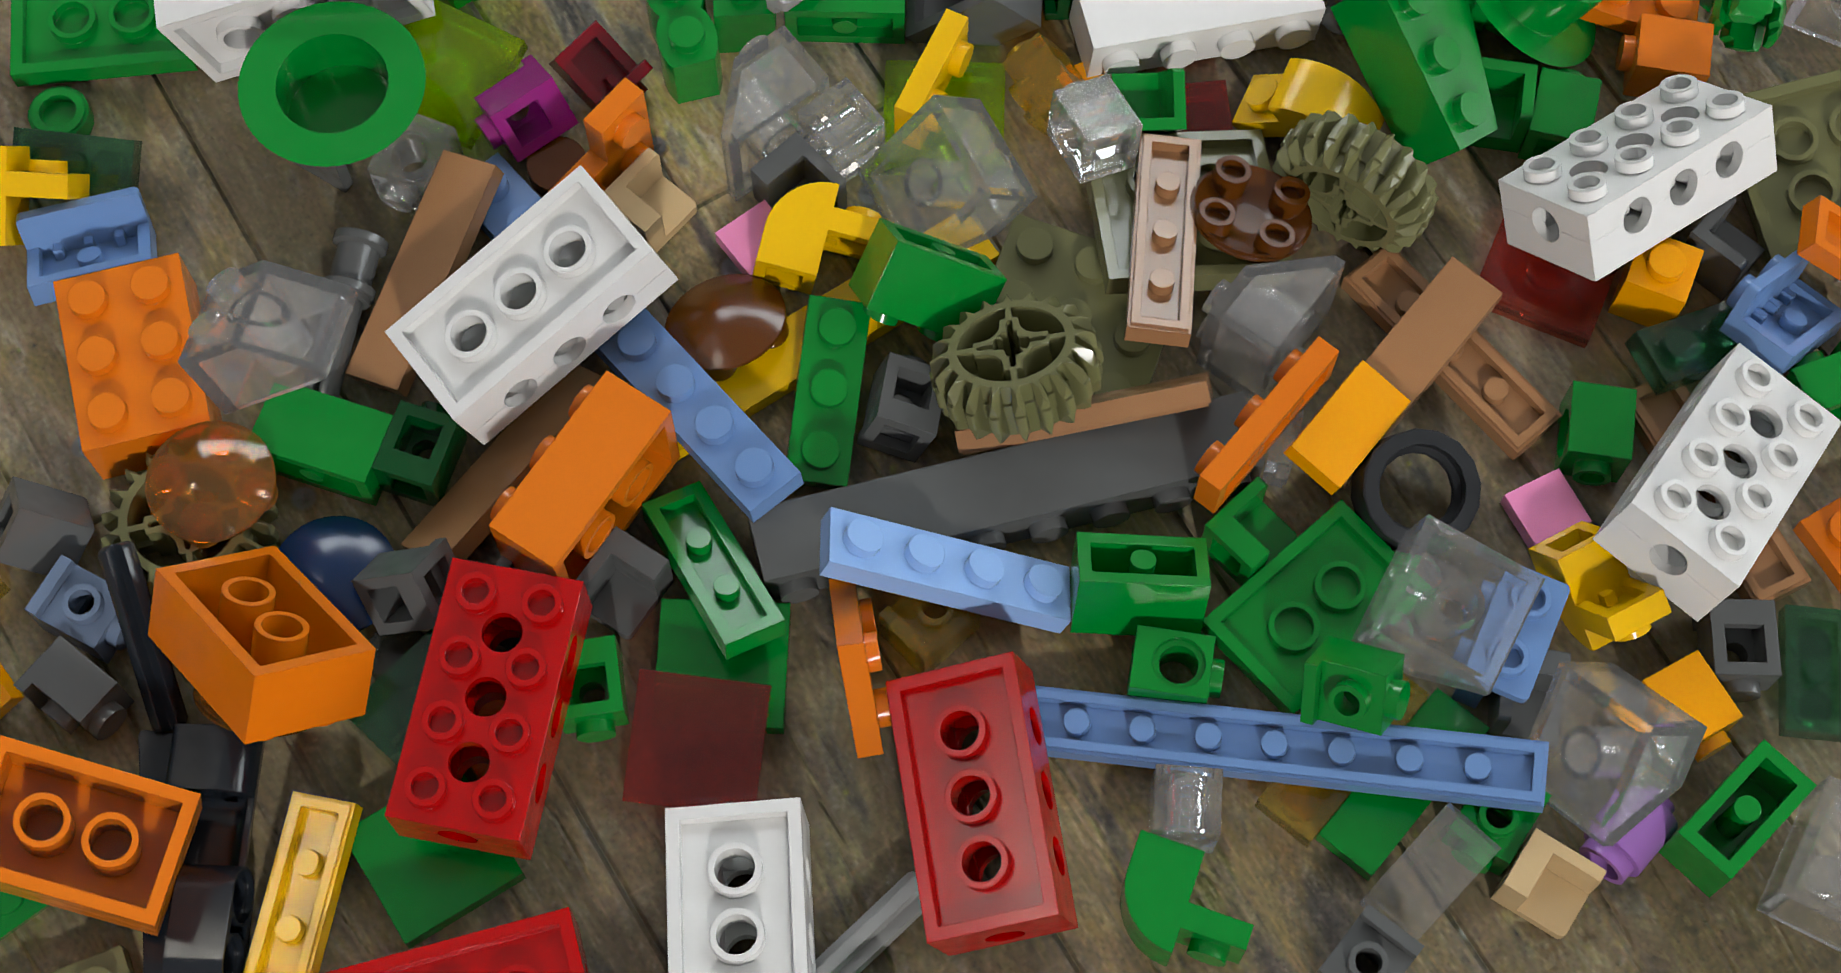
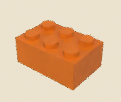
[53,253,228,480]
[489,370,680,580]
[148,545,376,744]
[0,735,203,936]

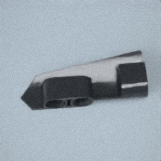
[138,724,265,973]

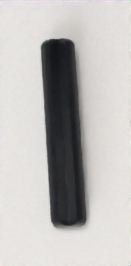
[98,541,188,733]

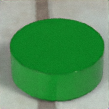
[28,86,94,149]

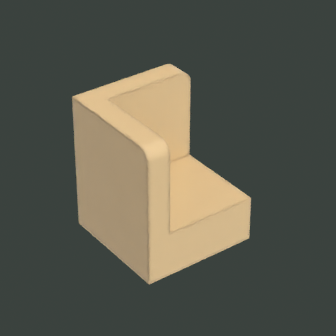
[604,148,697,253]
[1490,828,1607,939]

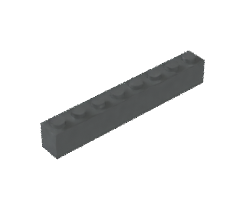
[747,391,1265,604]

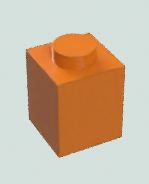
[1615,13,1714,97]

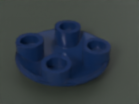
[279,516,394,632]

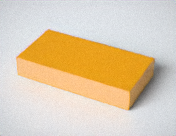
[1283,360,1411,495]

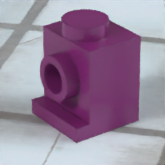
[473,54,579,163]

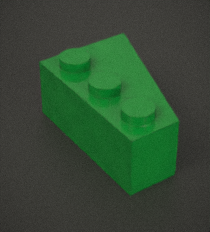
[1330,0,1498,165]

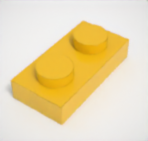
[894,8,974,144]

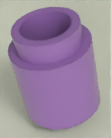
[1579,784,1678,885]

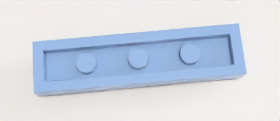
[819,507,1071,634]

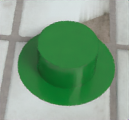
[1476,0,1603,67]
[238,1,426,167]

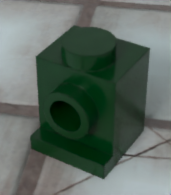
[371,400,468,507]

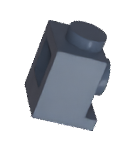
[24,555,126,664]

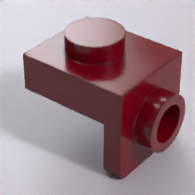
[549,20,653,110]

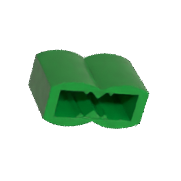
[645,0,723,104]

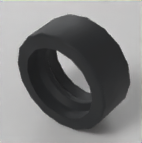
[1351,428,1481,553]

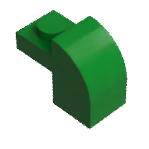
[1120,830,1254,967]

